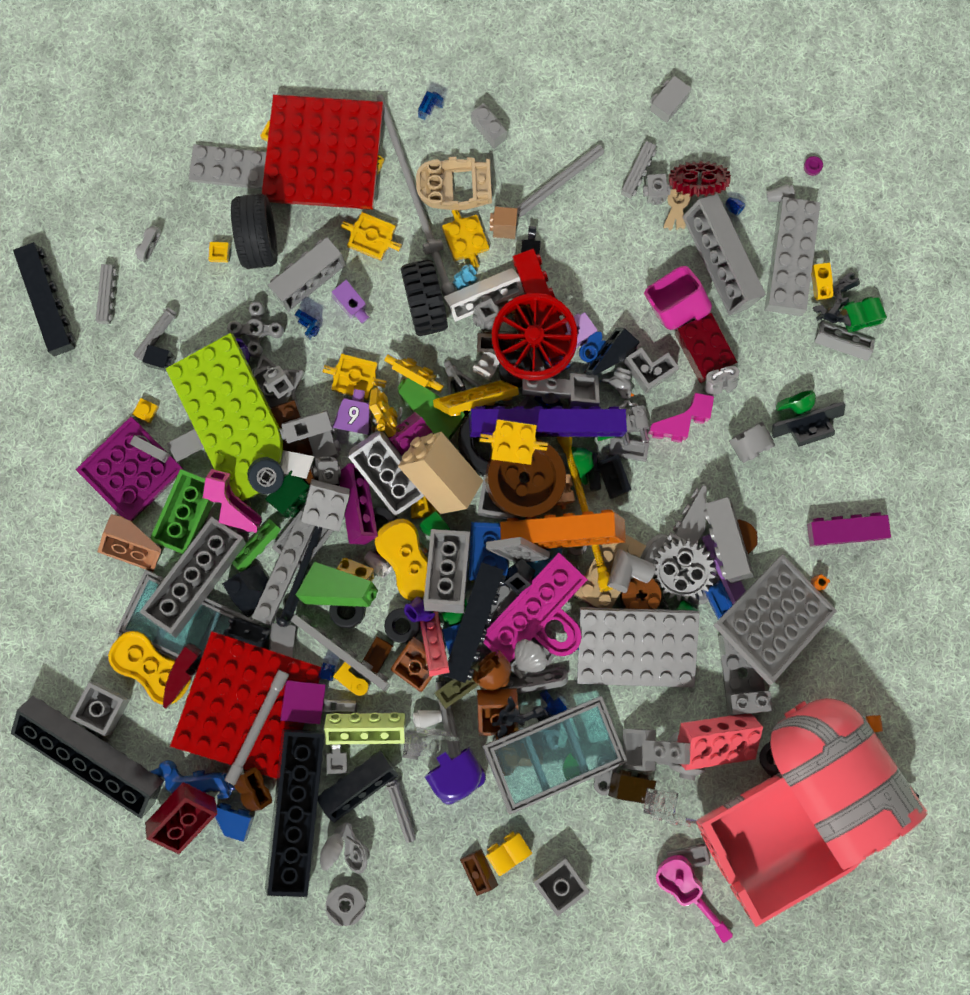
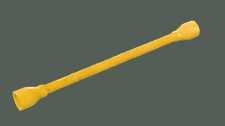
[557,437,613,592]

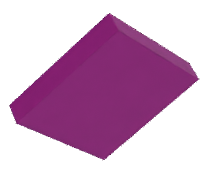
[280,680,326,724]

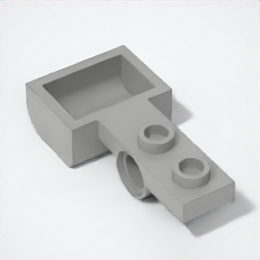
[522,373,600,409]
[623,729,690,771]

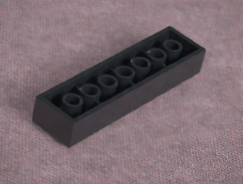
[10,695,164,819]
[265,729,325,897]

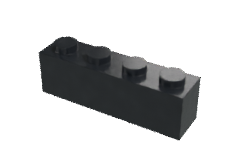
[318,750,398,823]

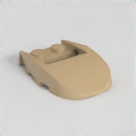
[416,157,492,210]

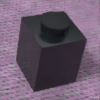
[142,344,175,372]
[504,559,535,594]

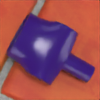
[404,597,435,622]

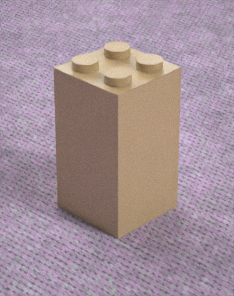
[398,432,483,514]

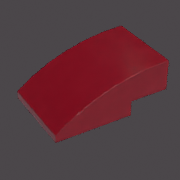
[163,642,202,709]

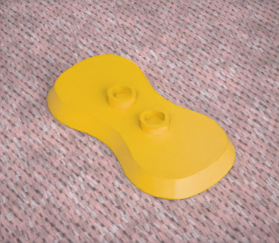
[375,519,428,601]
[108,631,191,705]

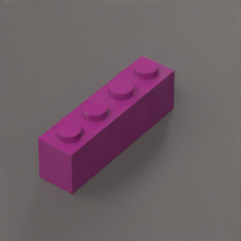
[338,463,378,545]
[807,512,891,547]

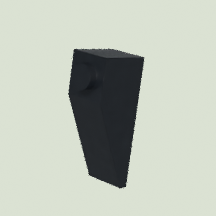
[584,328,640,376]

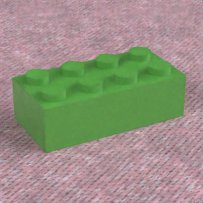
[150,469,214,554]

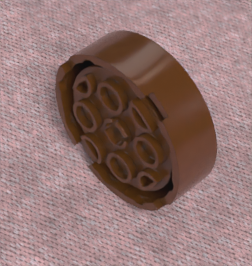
[485,439,566,517]

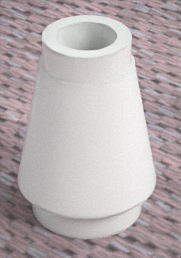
[364,551,392,578]
[413,710,442,730]

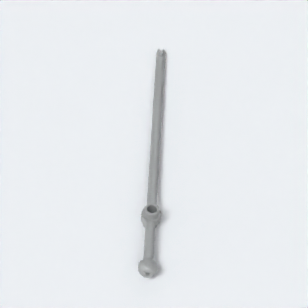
[377,94,455,296]

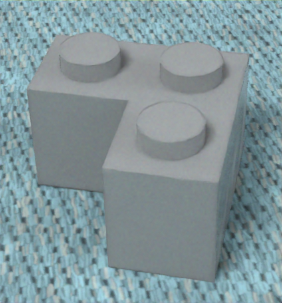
[624,347,679,394]

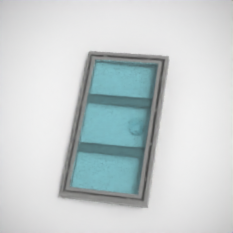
[115,570,260,671]
[482,696,627,815]

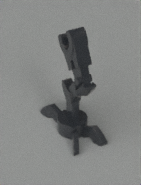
[813,272,860,326]
[492,696,552,739]

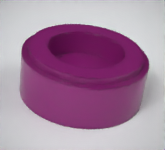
[804,156,823,176]

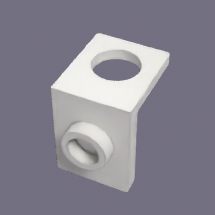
[473,352,500,381]

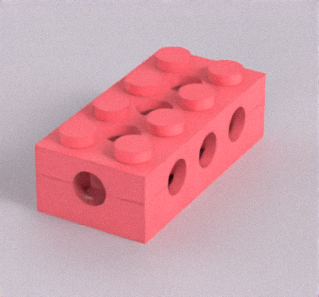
[677,713,763,770]

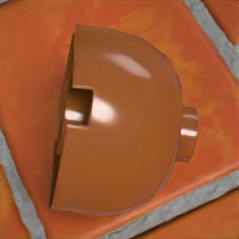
[472,650,511,690]

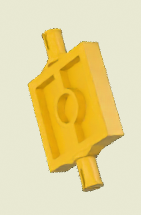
[442,210,489,269]
[341,212,402,261]
[323,354,387,400]
[384,354,444,393]
[369,387,398,437]
[479,419,548,465]

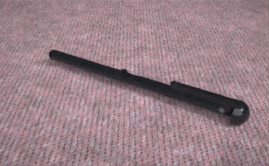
[276,484,339,627]

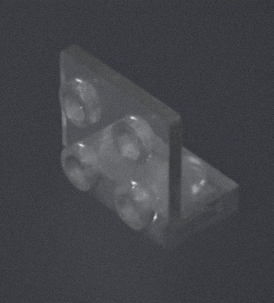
[403,727,460,757]
[643,788,697,827]

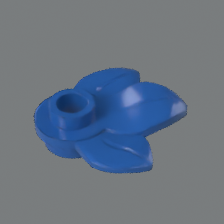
[579,332,606,363]

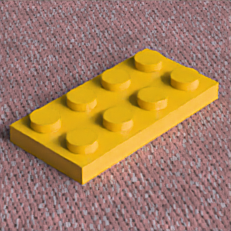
[433,380,519,416]

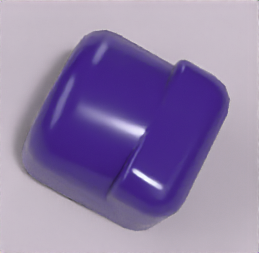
[424,747,486,805]

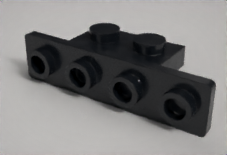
[771,402,846,447]

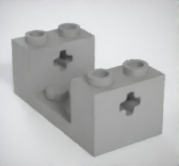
[718,635,773,715]

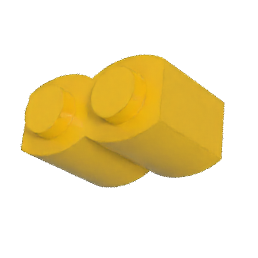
[486,831,532,877]

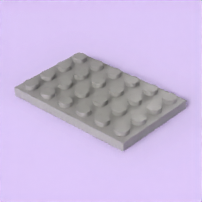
[713,554,837,685]
[577,607,700,687]

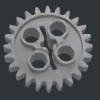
[653,538,716,601]

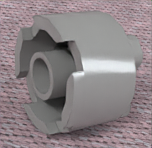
[729,421,775,463]

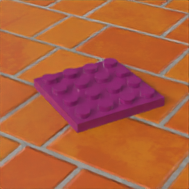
[75,416,185,522]

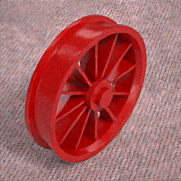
[492,293,577,381]

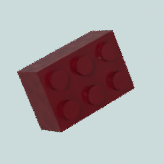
[674,312,738,384]
[145,782,218,854]

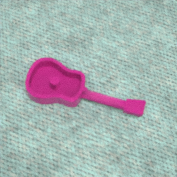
[656,855,733,943]

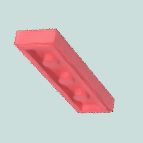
[420,611,449,676]

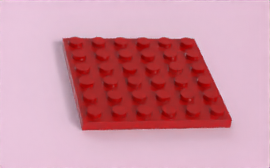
[262,94,384,210]
[170,631,324,779]

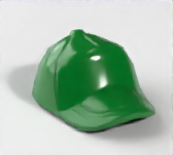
[776,390,816,414]
[571,446,594,485]

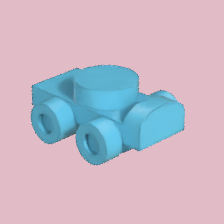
[452,264,477,290]

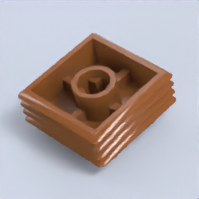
[390,637,433,692]

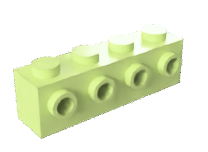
[324,712,406,745]

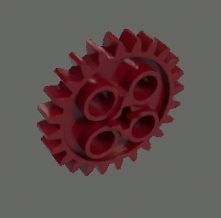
[669,161,731,197]

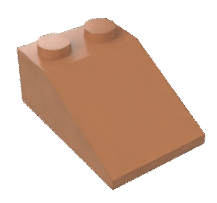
[97,514,162,572]

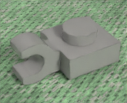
[327,744,348,774]

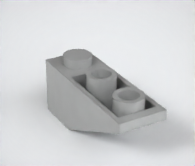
[673,485,707,544]

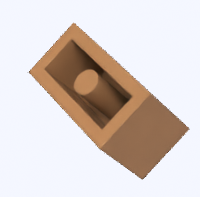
[490,207,517,239]

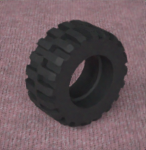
[400,259,448,336]

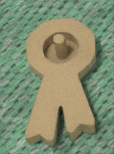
[663,189,690,231]

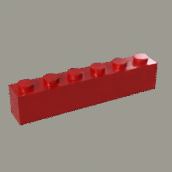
[512,249,571,364]

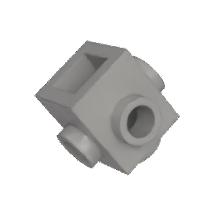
[643,174,670,205]
[472,298,500,331]
[263,365,294,399]
[312,457,341,484]

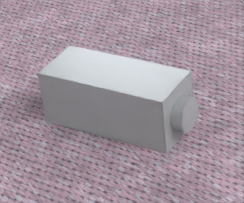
[280,410,333,443]

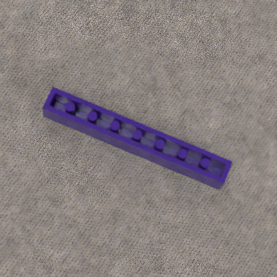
[469,406,627,437]

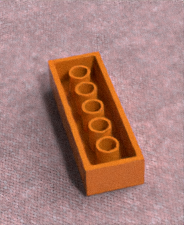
[500,510,626,549]

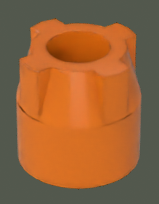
[811,574,830,591]
[865,715,883,732]

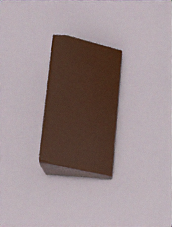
[460,849,498,896]

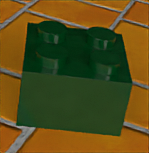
[265,470,310,519]

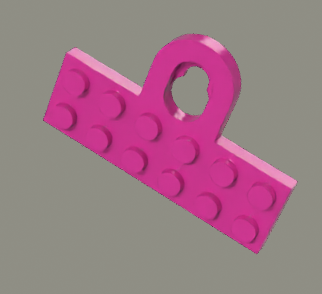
[483,553,588,663]

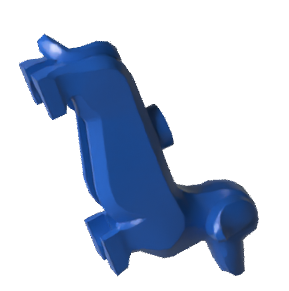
[150,760,235,799]

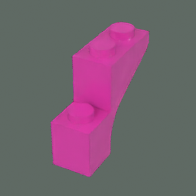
[648,393,714,443]
[203,469,262,533]

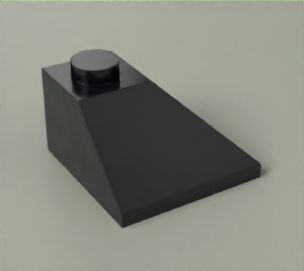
[222,564,269,617]

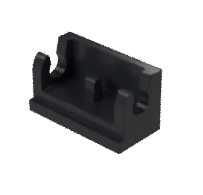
[598,454,632,499]
[223,616,271,648]

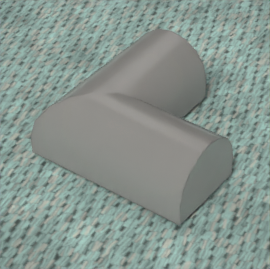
[607,549,656,593]

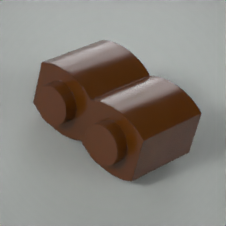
[234,767,272,811]

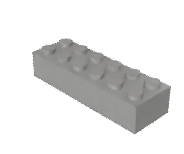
[683,194,766,316]
[764,197,821,316]
[140,517,246,638]

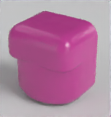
[644,266,712,330]

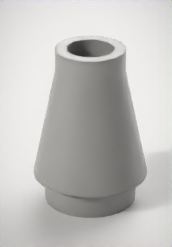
[766,184,795,203]

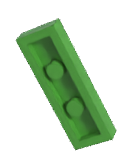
[232,518,281,572]

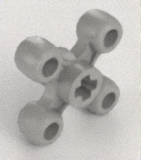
[227,302,284,358]

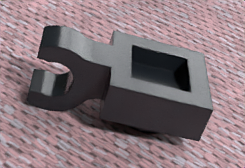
[521,226,541,255]

